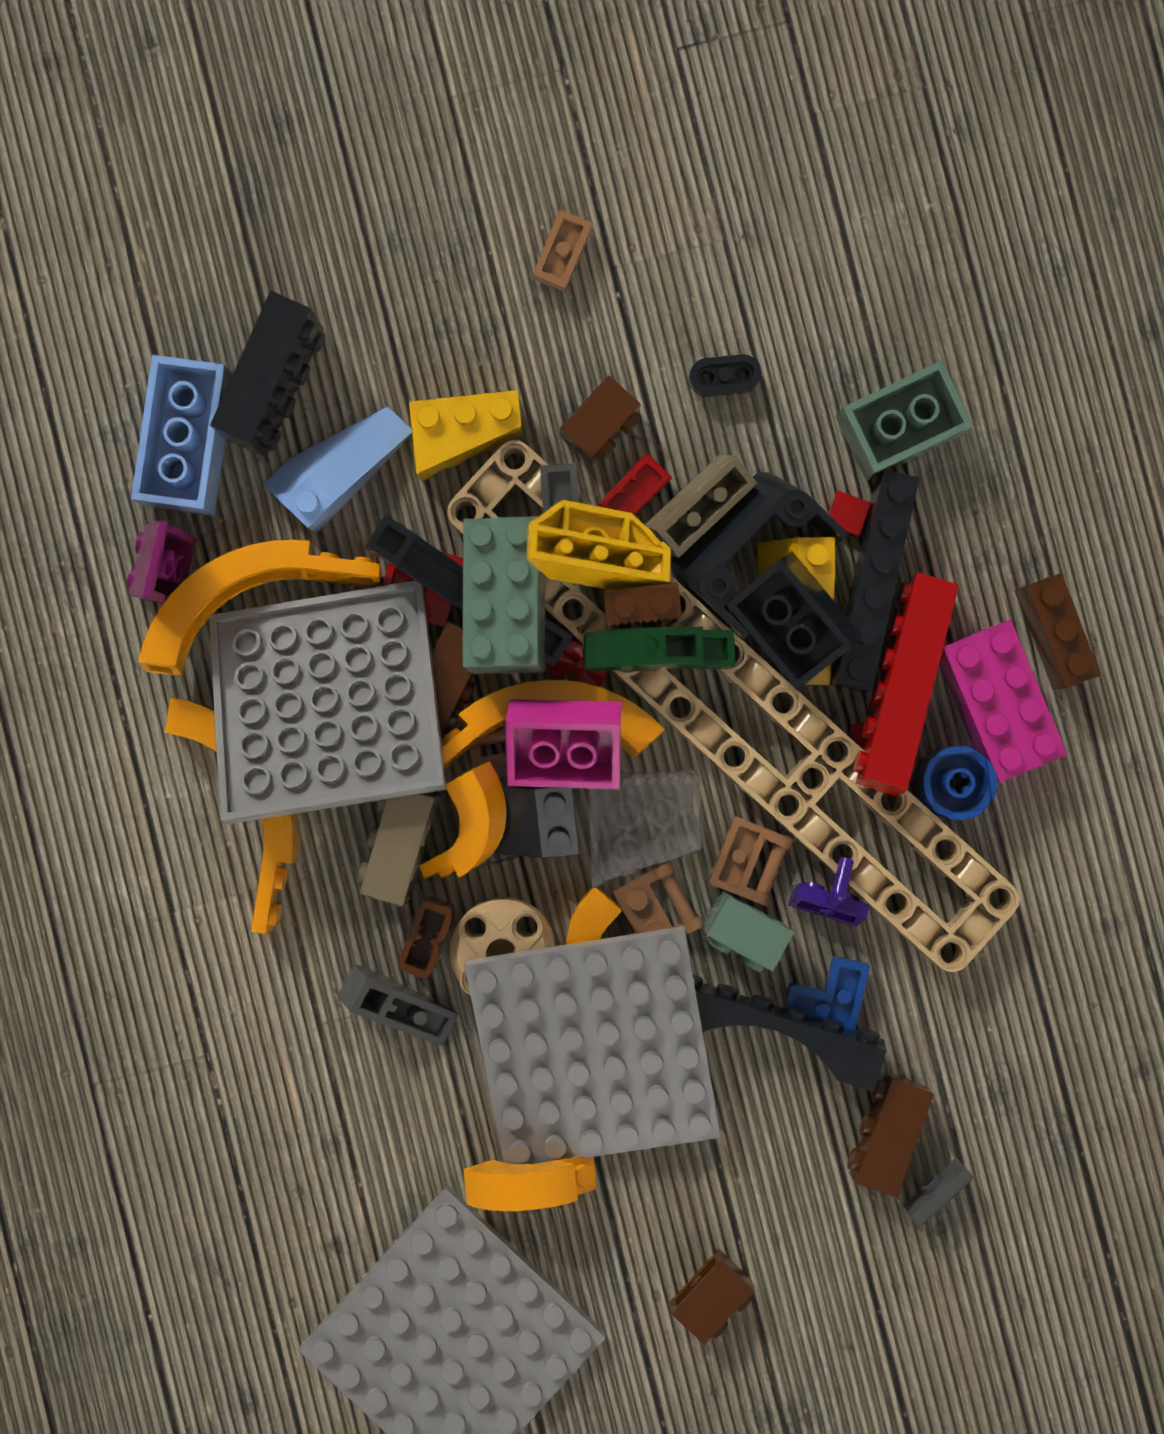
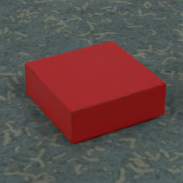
[828,490,871,538]

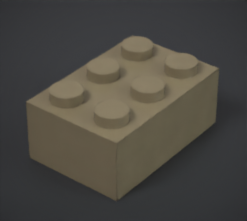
[357,792,441,906]

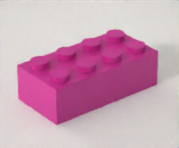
[939,619,1067,783]

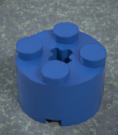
[914,746,997,820]

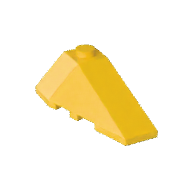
[757,537,835,686]

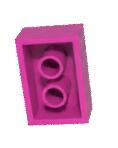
[505,699,622,789]

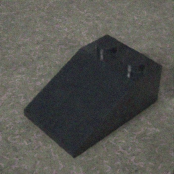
[493,777,579,858]

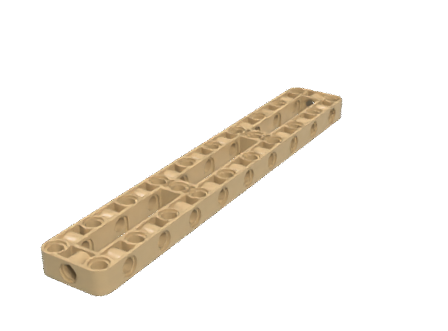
[447,440,1020,972]

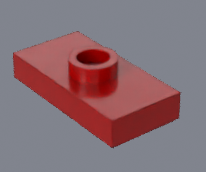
[597,453,673,517]

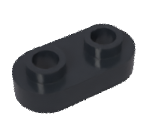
[689,354,761,397]

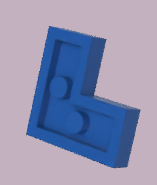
[784,955,870,1030]

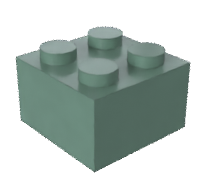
[702,890,795,972]

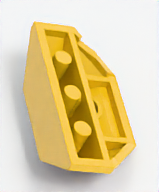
[527,500,671,589]

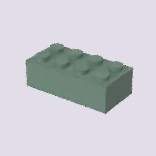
[463,516,545,674]

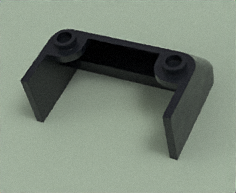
[670,472,848,640]

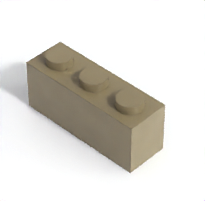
[645,454,758,558]

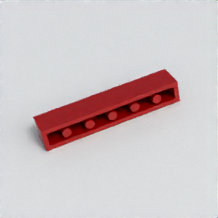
[853,572,959,797]

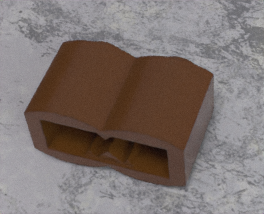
[399,897,455,979]

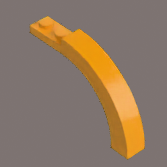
[138,540,383,676]
[441,680,665,770]
[165,697,300,934]

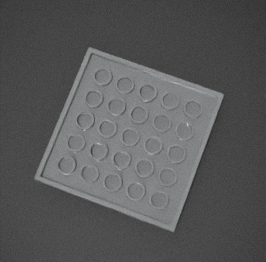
[209,581,447,825]
[464,926,721,1164]
[298,1185,606,1434]

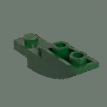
[584,627,736,671]

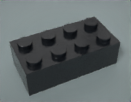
[210,290,325,458]

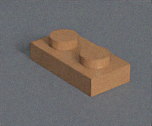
[532,209,593,293]

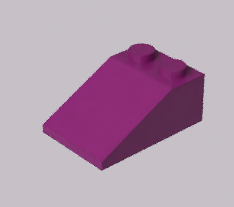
[127,521,197,604]

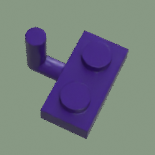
[788,858,869,927]

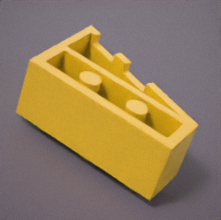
[409,390,523,482]

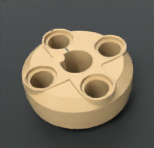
[450,897,556,995]

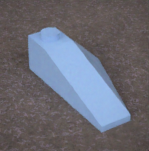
[264,407,412,534]

